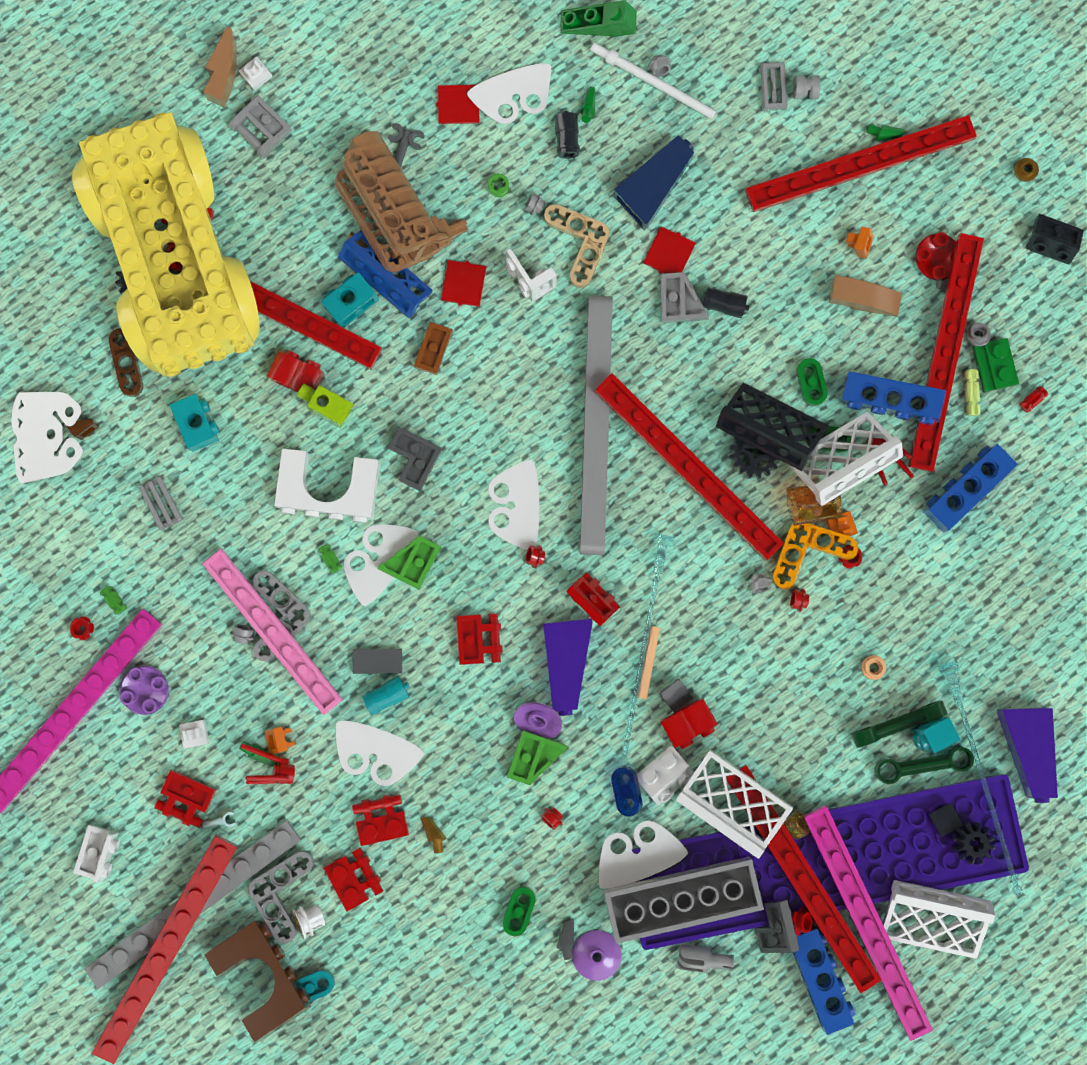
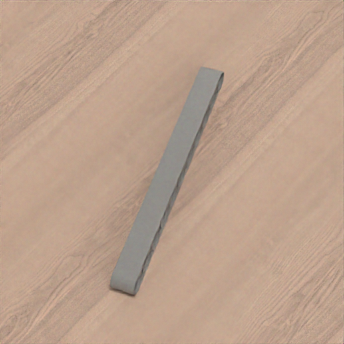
[580,296,613,555]

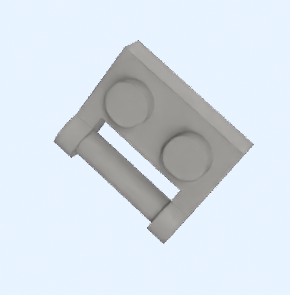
[229,95,292,159]

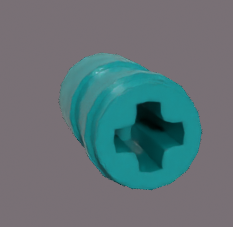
[362,676,410,715]

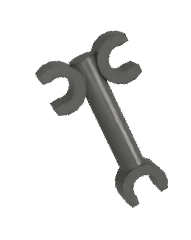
[388,123,425,168]

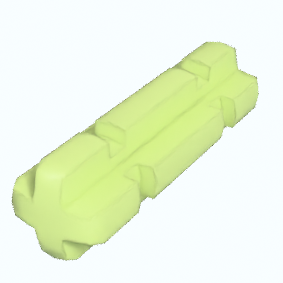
[964,369,980,416]

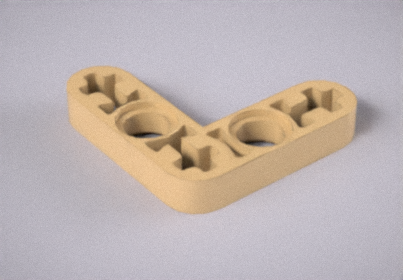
[544,204,609,288]

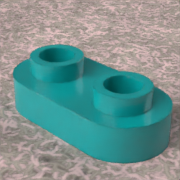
[296,970,335,1002]

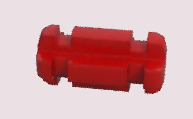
[1019,386,1048,413]

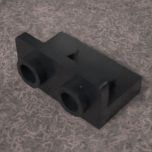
[1025,213,1084,264]

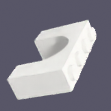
[274,448,381,523]

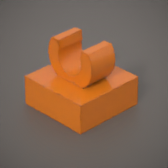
[846,227,874,259]
[826,511,858,542]
[264,727,295,755]

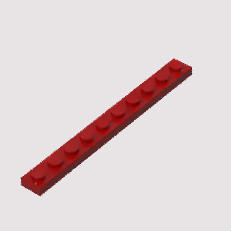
[745,115,977,213]
[908,233,984,472]
[165,242,382,370]
[594,373,784,561]
[726,765,882,993]
[91,834,238,1064]

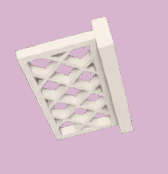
[789,411,903,506]
[676,749,794,859]
[882,880,995,959]

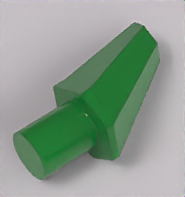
[580,86,596,123]
[867,124,905,141]
[239,741,277,767]

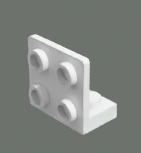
[505,248,557,302]

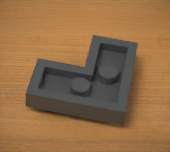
[388,427,443,492]
[755,900,799,953]

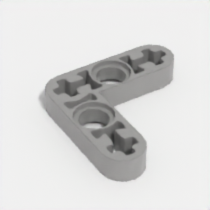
[253,571,311,662]
[248,851,314,944]

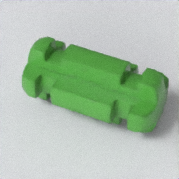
[318,544,342,574]
[100,586,127,615]

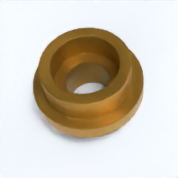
[1014,158,1039,182]

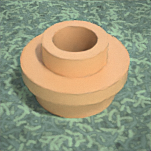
[861,655,886,680]

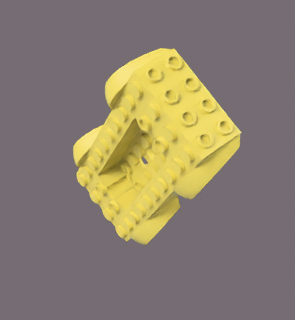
[72,112,260,377]

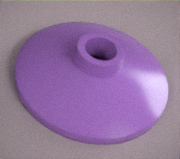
[514,702,562,739]
[572,930,621,981]

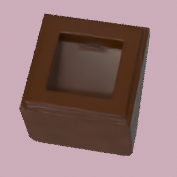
[64,419,100,440]

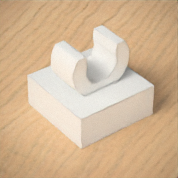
[238,56,272,91]
[179,720,209,749]

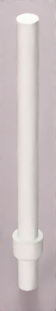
[590,42,717,119]

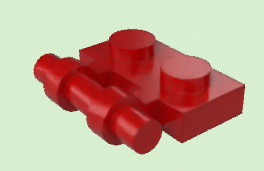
[566,572,621,626]
[457,614,503,665]
[154,770,217,828]
[352,794,410,846]
[324,847,384,912]

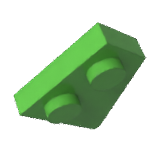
[377,536,442,590]
[507,730,567,785]

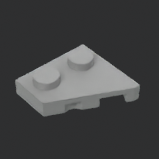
[661,272,709,323]

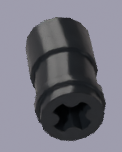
[554,111,580,159]
[703,287,750,319]

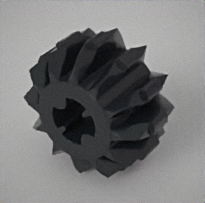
[952,822,996,865]

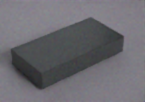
[353,649,402,674]

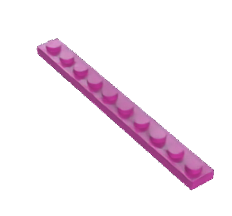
[0,609,163,813]
[803,805,933,1041]

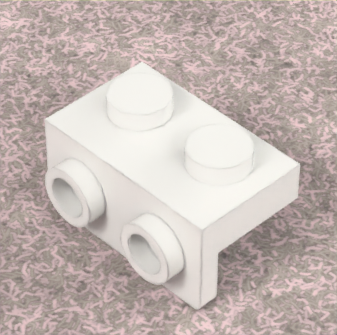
[635,746,694,805]
[73,824,120,883]

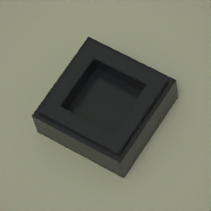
[928,803,963,837]

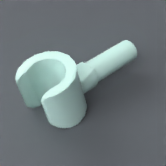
[202,812,237,828]

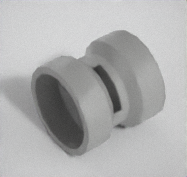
[793,75,820,99]

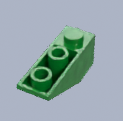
[560,0,637,37]

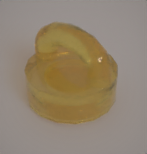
[784,812,810,839]

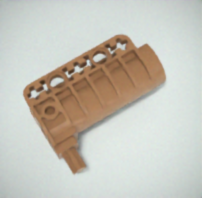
[335,131,468,272]

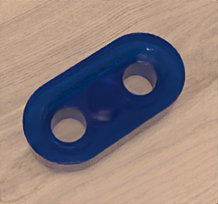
[611,766,643,817]

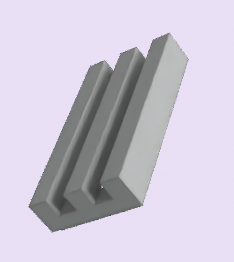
[760,62,787,111]
[138,476,183,531]

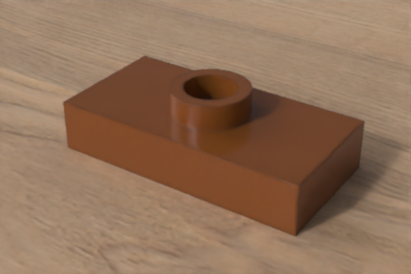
[414,322,453,375]

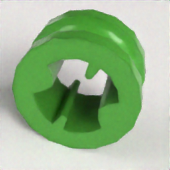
[488,173,509,197]

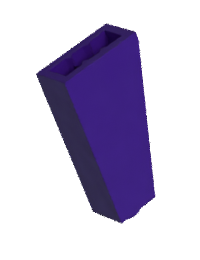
[543,619,593,716]
[997,708,1058,803]

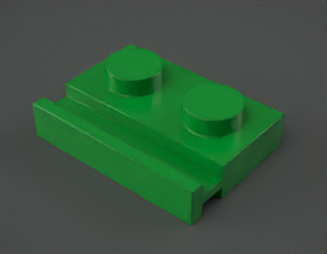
[972,338,1019,393]

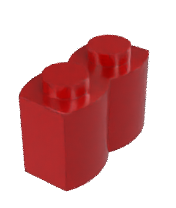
[266,350,325,393]
[660,698,718,750]

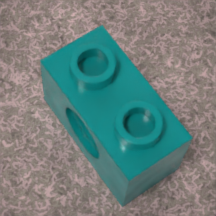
[321,272,379,328]
[169,393,220,452]
[912,717,961,753]

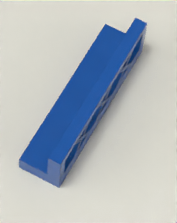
[338,230,433,318]

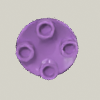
[120,666,169,715]

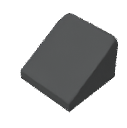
[659,678,693,713]

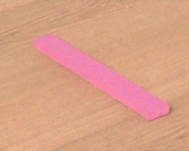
[202,548,344,715]

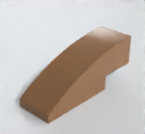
[203,26,237,108]
[829,275,902,317]

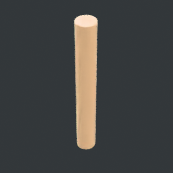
[637,626,660,699]

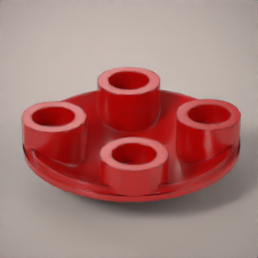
[915,232,956,281]

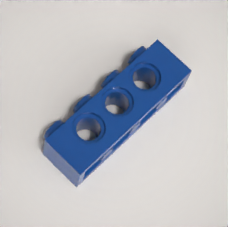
[842,371,946,425]
[924,444,1018,533]
[793,925,855,1035]

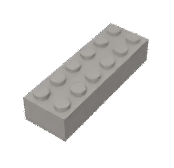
[603,857,764,944]

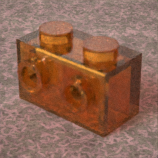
[786,486,842,526]

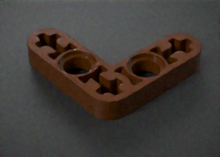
[109,328,143,397]

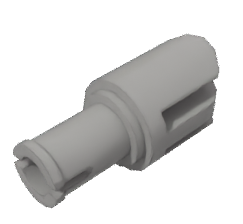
[677,944,734,973]

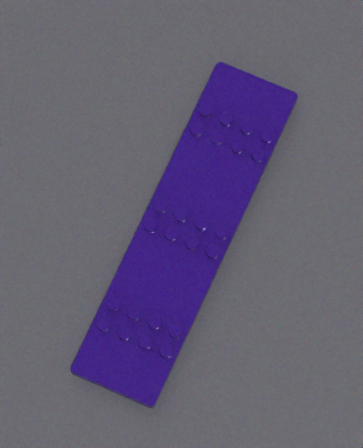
[630,774,1029,950]

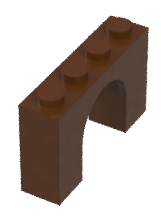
[204,921,311,1042]

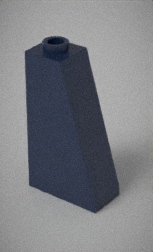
[613,135,694,231]

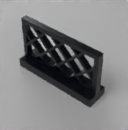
[716,382,829,471]

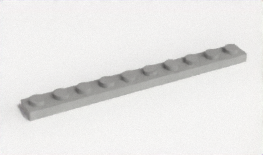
[84,820,302,989]

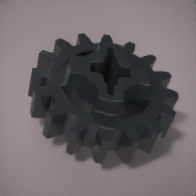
[729,437,780,480]

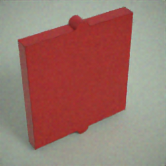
[436,85,480,124]
[643,226,696,274]
[441,260,487,307]

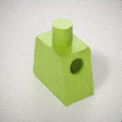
[297,384,353,429]

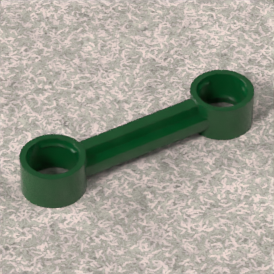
[851,700,948,748]
[874,747,974,784]

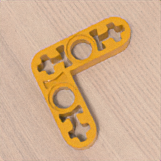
[773,521,858,590]

